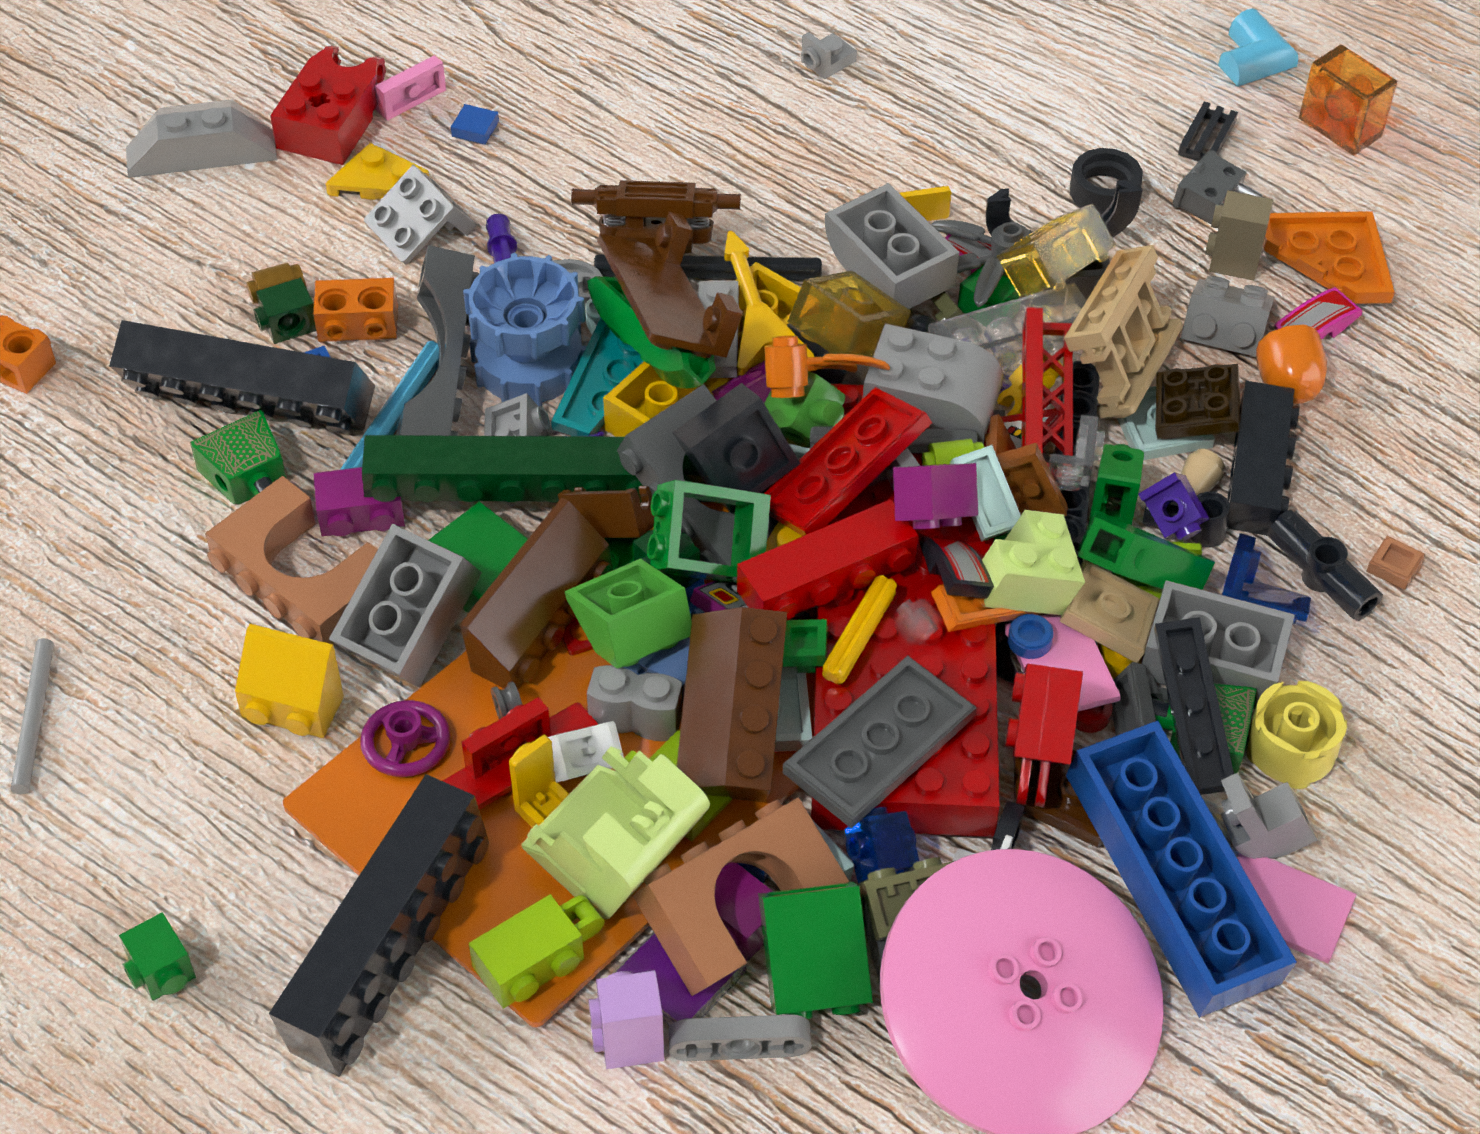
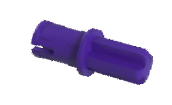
[486,214,517,263]

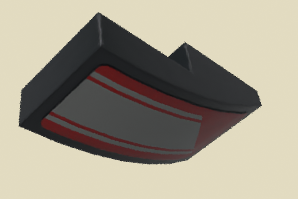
[919,536,994,599]

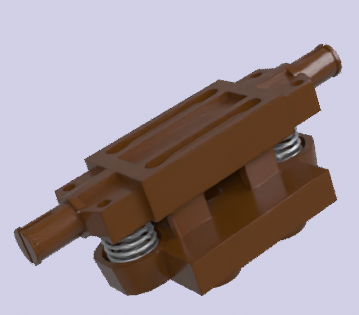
[571,180,741,254]

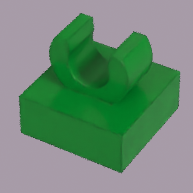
[782,619,828,673]

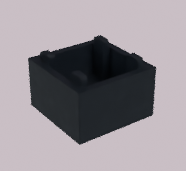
[673,383,801,514]

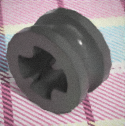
[491,681,522,719]

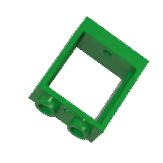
[647,480,771,584]

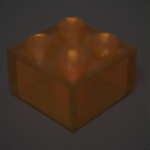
[1298,44,1398,156]

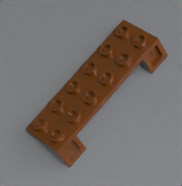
[597,211,743,358]

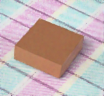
[1366,536,1425,590]

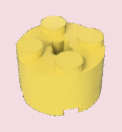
[1246,680,1347,789]

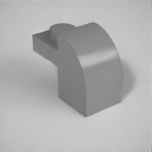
[1221,772,1318,859]

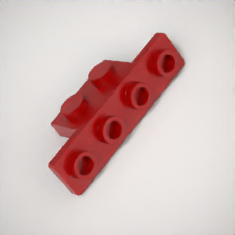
[442,697,598,810]

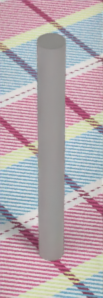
[10,638,54,794]

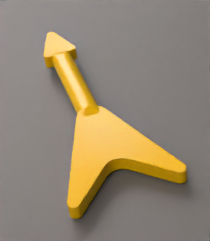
[724,231,814,375]

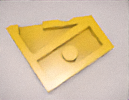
[325,143,429,200]

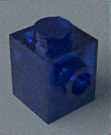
[844,807,920,883]

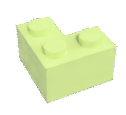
[982,510,1085,615]

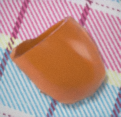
[1256,324,1327,404]

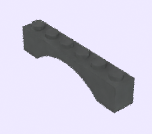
[396,245,479,436]

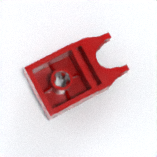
[270,45,386,165]

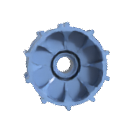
[463,253,586,407]

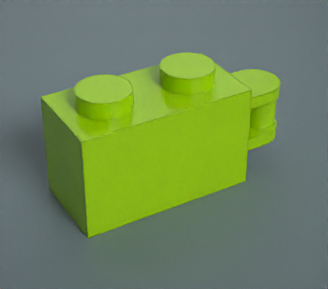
[469,894,605,1009]

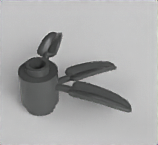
[931,220,1031,307]

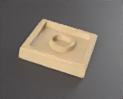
[1059,559,1160,663]

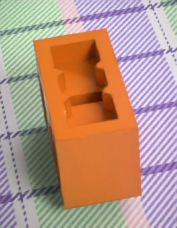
[313,277,398,342]
[0,315,56,394]

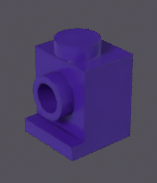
[1138,472,1210,542]

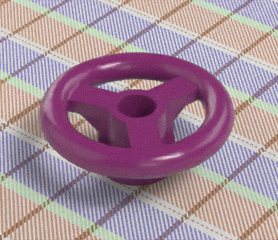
[360,700,451,777]

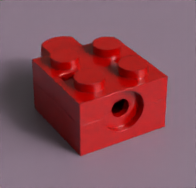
[1005,663,1083,808]

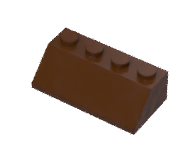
[460,497,613,690]
[676,607,787,802]

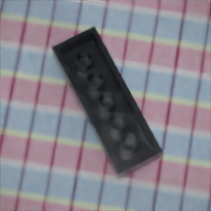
[109,320,375,434]
[269,774,489,1077]

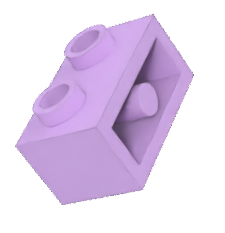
[588,971,664,1069]

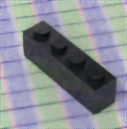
[1227,381,1300,536]

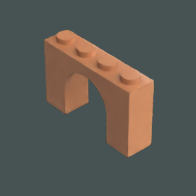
[205,476,378,645]
[633,797,849,996]

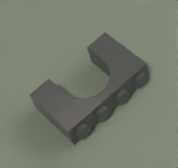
[617,384,778,566]

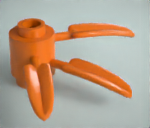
[764,336,890,398]

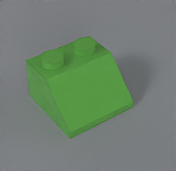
[565,559,692,669]

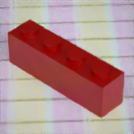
[737,499,918,620]

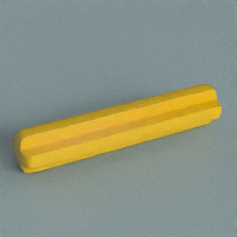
[822,575,897,684]

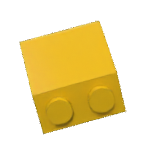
[235,624,344,739]

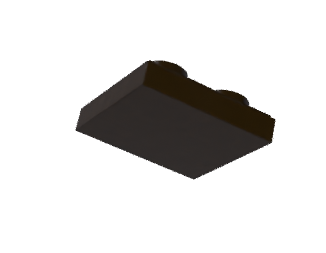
[1155,363,1240,440]

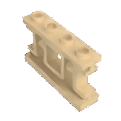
[1064,245,1183,418]

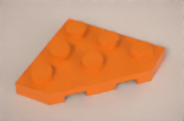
[1263,211,1395,304]

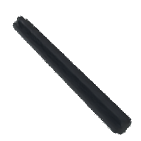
[594,254,822,281]

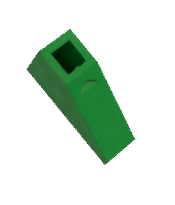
[1078,510,1215,590]

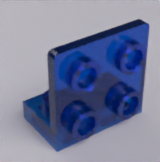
[1222,533,1311,624]

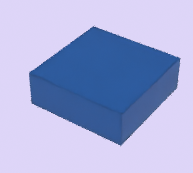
[451,104,499,145]

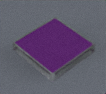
[612,931,747,1026]

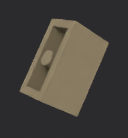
[1205,190,1273,281]

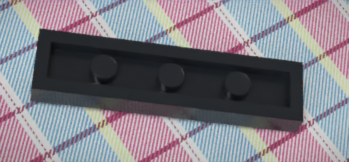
[1154,617,1234,795]

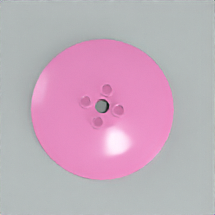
[880,849,1164,1134]

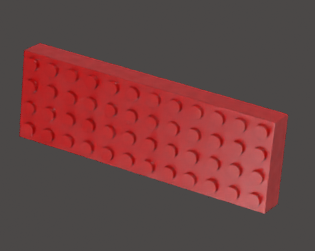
[811,384,1000,837]

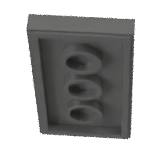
[783,656,977,829]

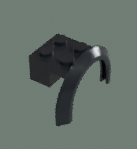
[985,180,1143,308]

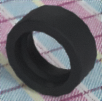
[1070,148,1143,216]

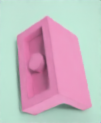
[375,55,446,121]

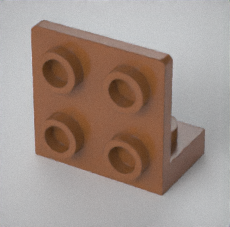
[985,414,1067,516]

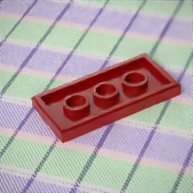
[764,387,932,536]

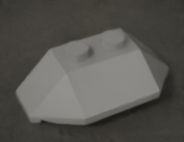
[126,99,277,178]

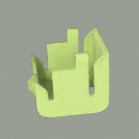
[521,746,710,920]

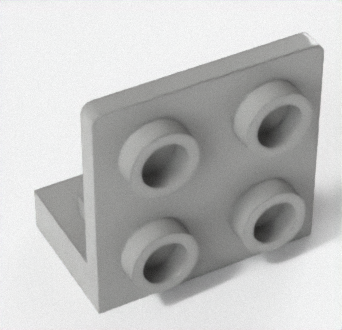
[364,165,477,264]

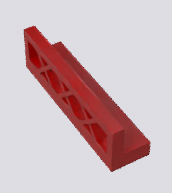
[1021,307,1073,476]

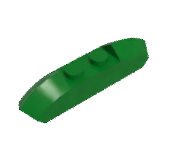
[587,276,716,389]

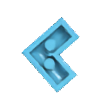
[1218,8,1299,87]

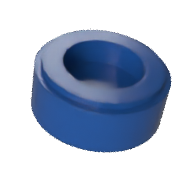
[1008,614,1053,659]

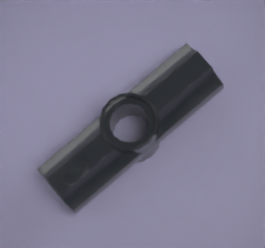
[1267,509,1383,621]

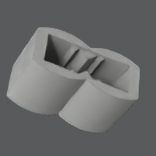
[587,665,683,741]

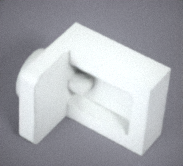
[548,721,624,782]

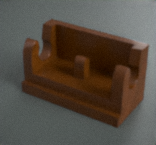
[558,486,655,538]

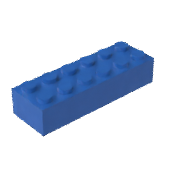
[1066,720,1297,1018]

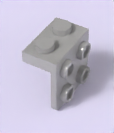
[1180,276,1274,357]

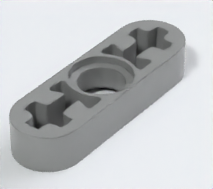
[668,1015,811,1061]

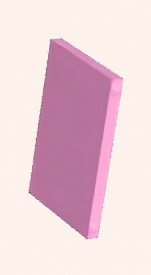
[1005,614,1120,711]
[1237,853,1356,964]

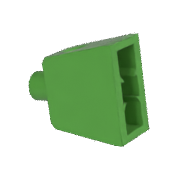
[764,371,845,448]

